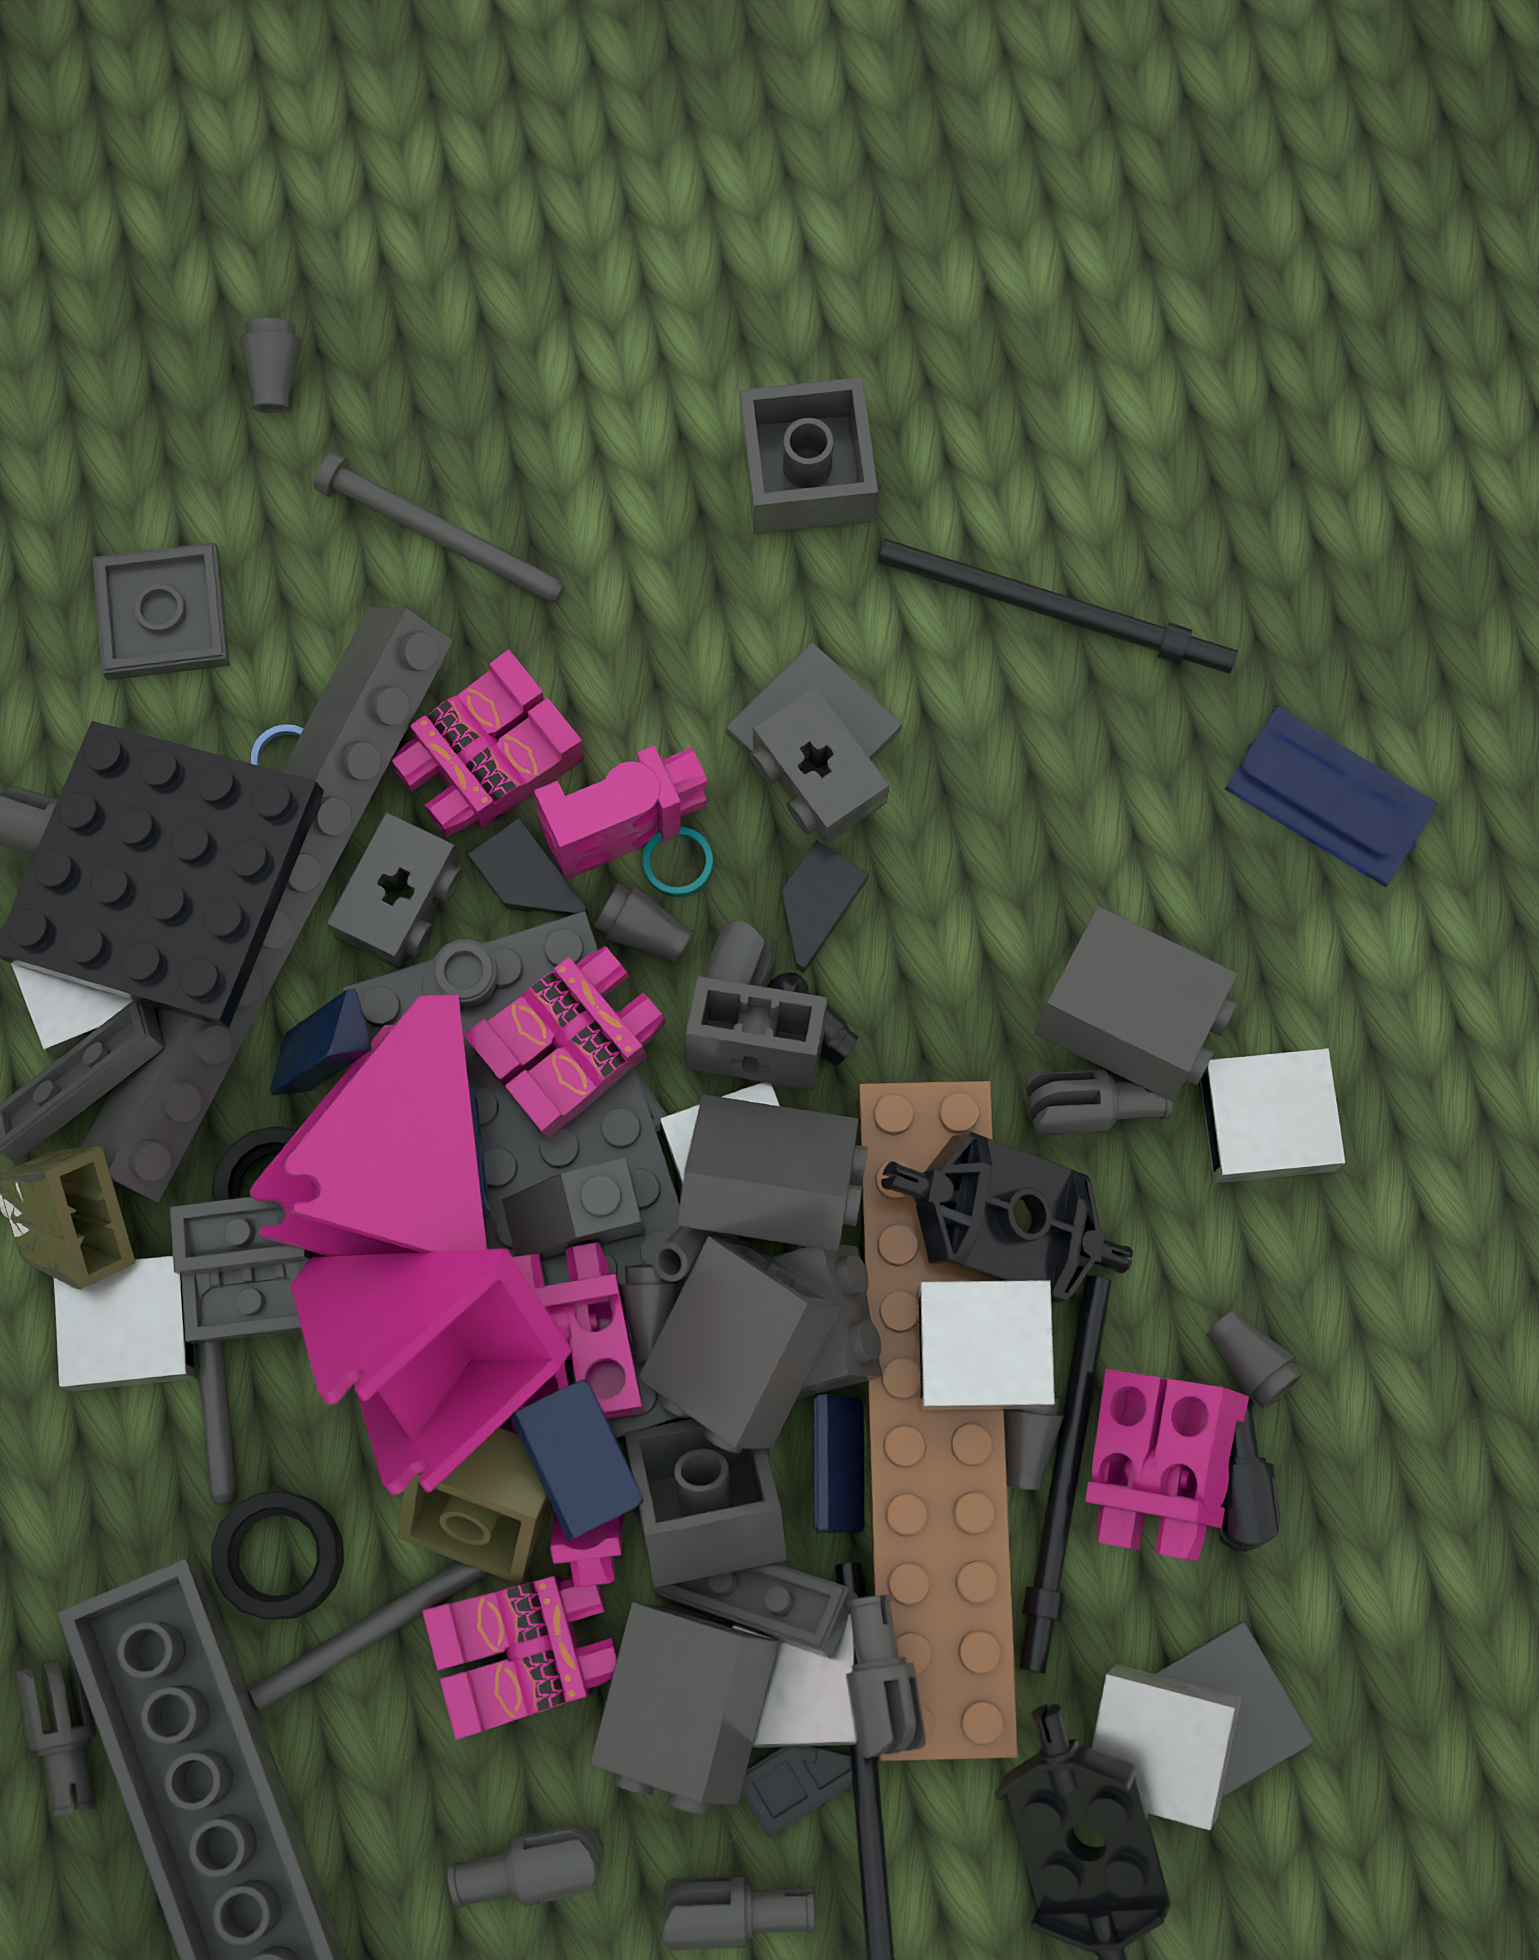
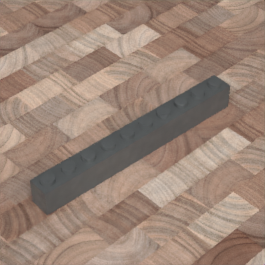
[81,607,453,1203]

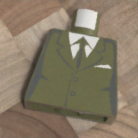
[0,1146,136,1290]

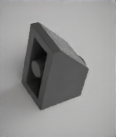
[502,1157,645,1258]

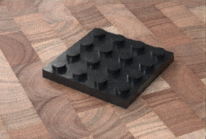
[0,721,324,1028]

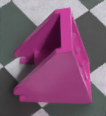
[250,995,487,1256]
[290,1249,572,1495]

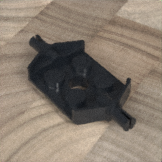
[881,1132,1133,1303]
[995,1704,1171,1960]

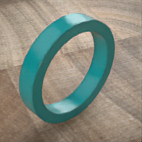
[642,827,713,897]

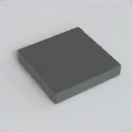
[93,543,230,680]
[726,642,902,782]
[1152,1622,1314,1797]

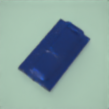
[1225,706,1439,888]

